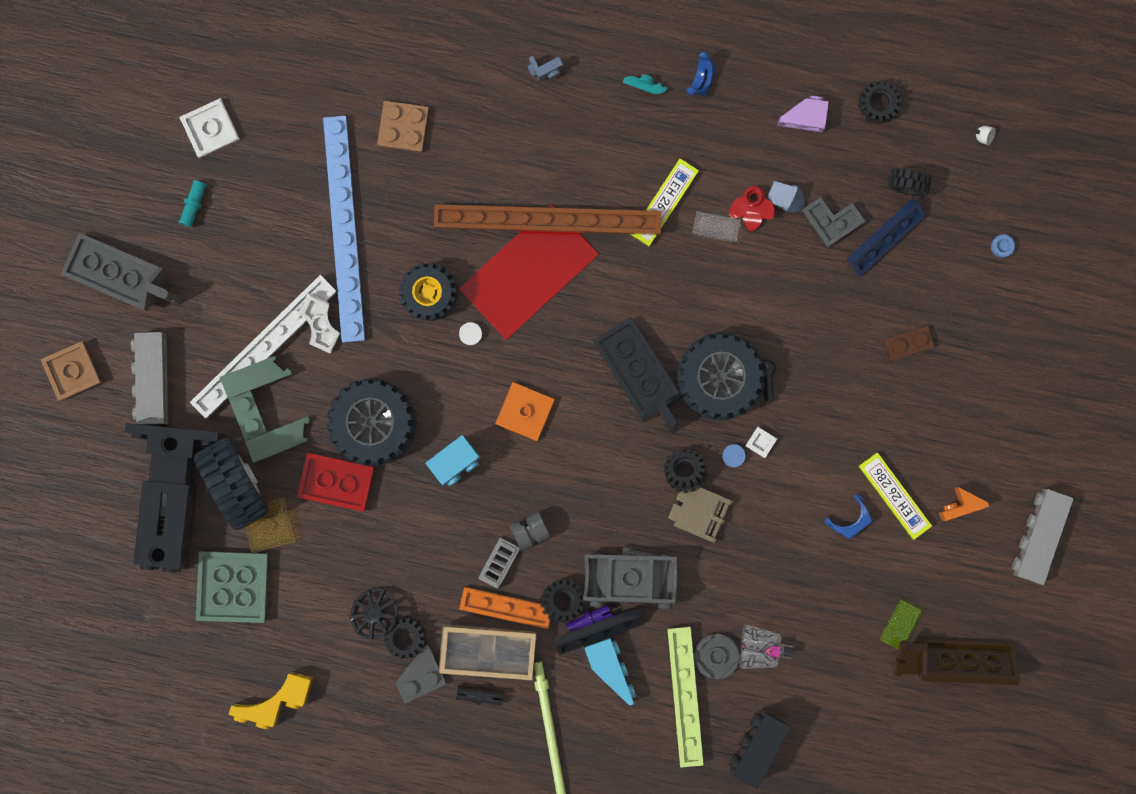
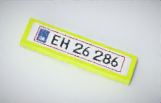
[630,159,699,247]
[858,453,932,540]

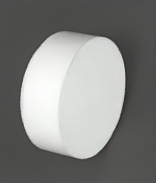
[459,322,482,346]

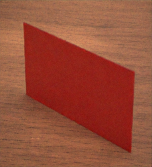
[459,203,599,340]

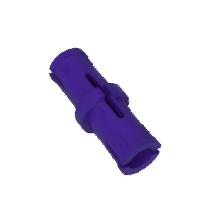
[566,604,613,632]

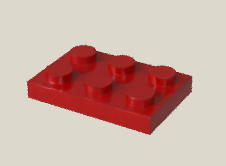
[297,453,375,512]

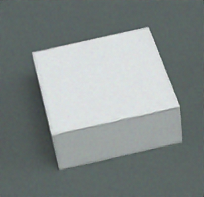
[745,427,777,458]

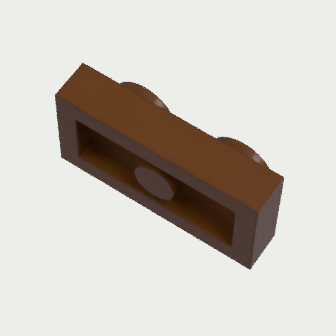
[883,326,934,361]

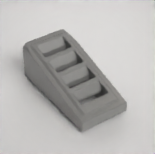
[478,537,520,589]

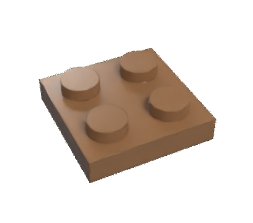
[377,101,429,153]
[40,341,102,401]

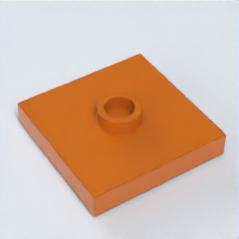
[495,382,555,441]

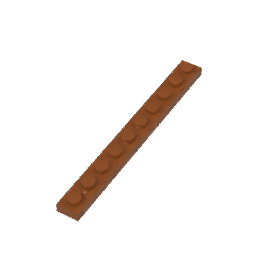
[433,204,662,235]

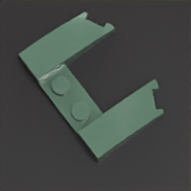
[220,356,310,463]

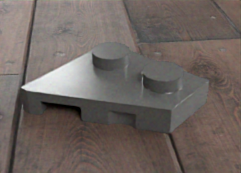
[395,644,447,704]

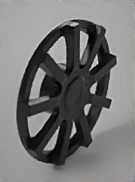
[349,589,398,640]

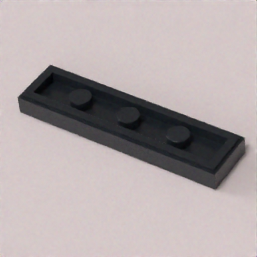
[552,607,645,655]

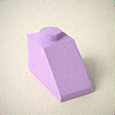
[777,96,829,133]

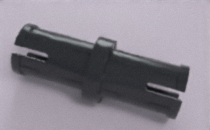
[456,685,503,706]

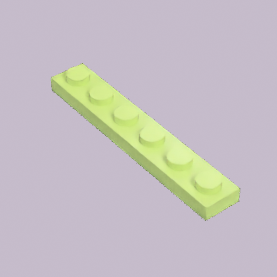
[667,626,703,767]

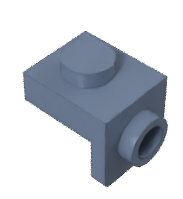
[527,56,563,82]

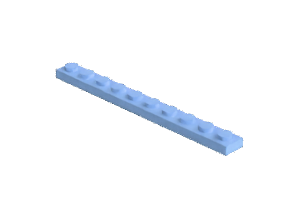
[323,116,365,343]

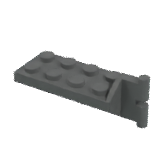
[61,233,183,311]

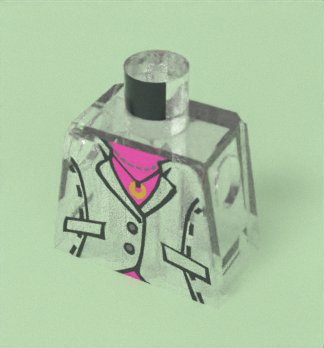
[738,623,793,669]

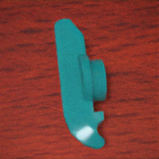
[623,75,667,95]

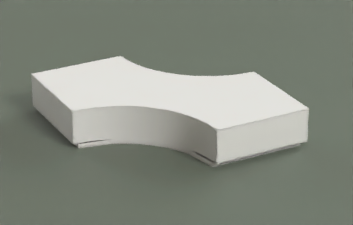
[298,293,340,354]

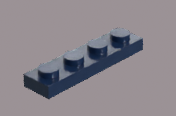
[846,198,926,277]

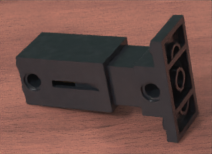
[125,423,226,573]

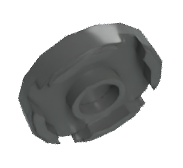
[694,633,740,680]

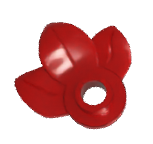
[729,186,775,232]

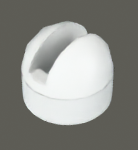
[976,126,995,145]

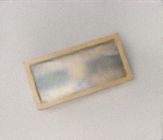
[439,624,536,680]

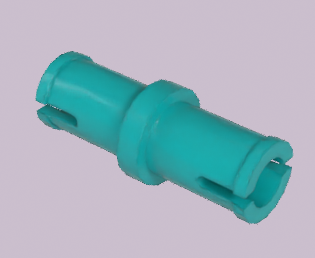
[178,180,207,228]

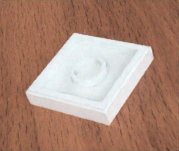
[180,98,240,159]

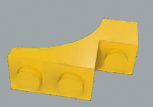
[229,672,313,729]

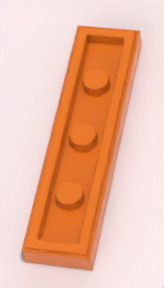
[459,587,550,629]

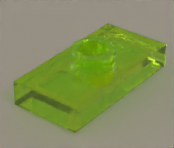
[879,599,922,650]

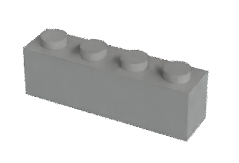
[131,332,168,425]
[1012,489,1073,585]

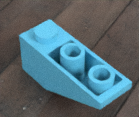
[584,637,636,705]

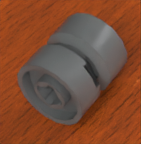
[510,511,551,551]

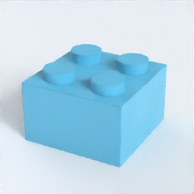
[426,435,481,486]

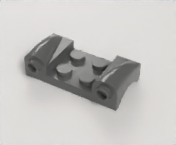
[583,554,678,609]

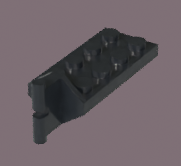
[593,317,682,433]

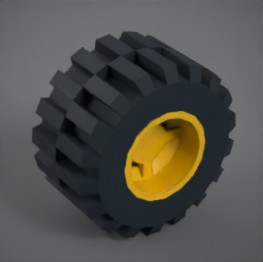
[399,263,458,321]

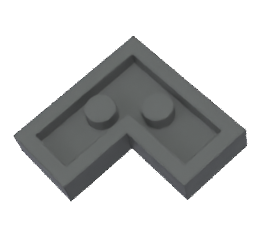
[801,197,865,248]

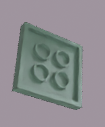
[196,551,269,623]

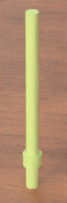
[533,661,566,794]

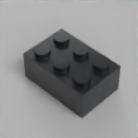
[728,709,790,790]

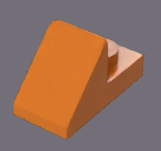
[939,487,989,521]

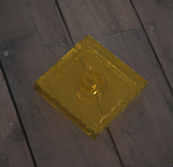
[245,497,297,553]

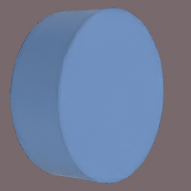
[991,234,1015,258]
[722,444,745,467]

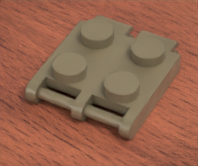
[668,486,733,544]

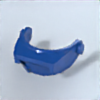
[686,52,716,97]
[824,494,872,540]

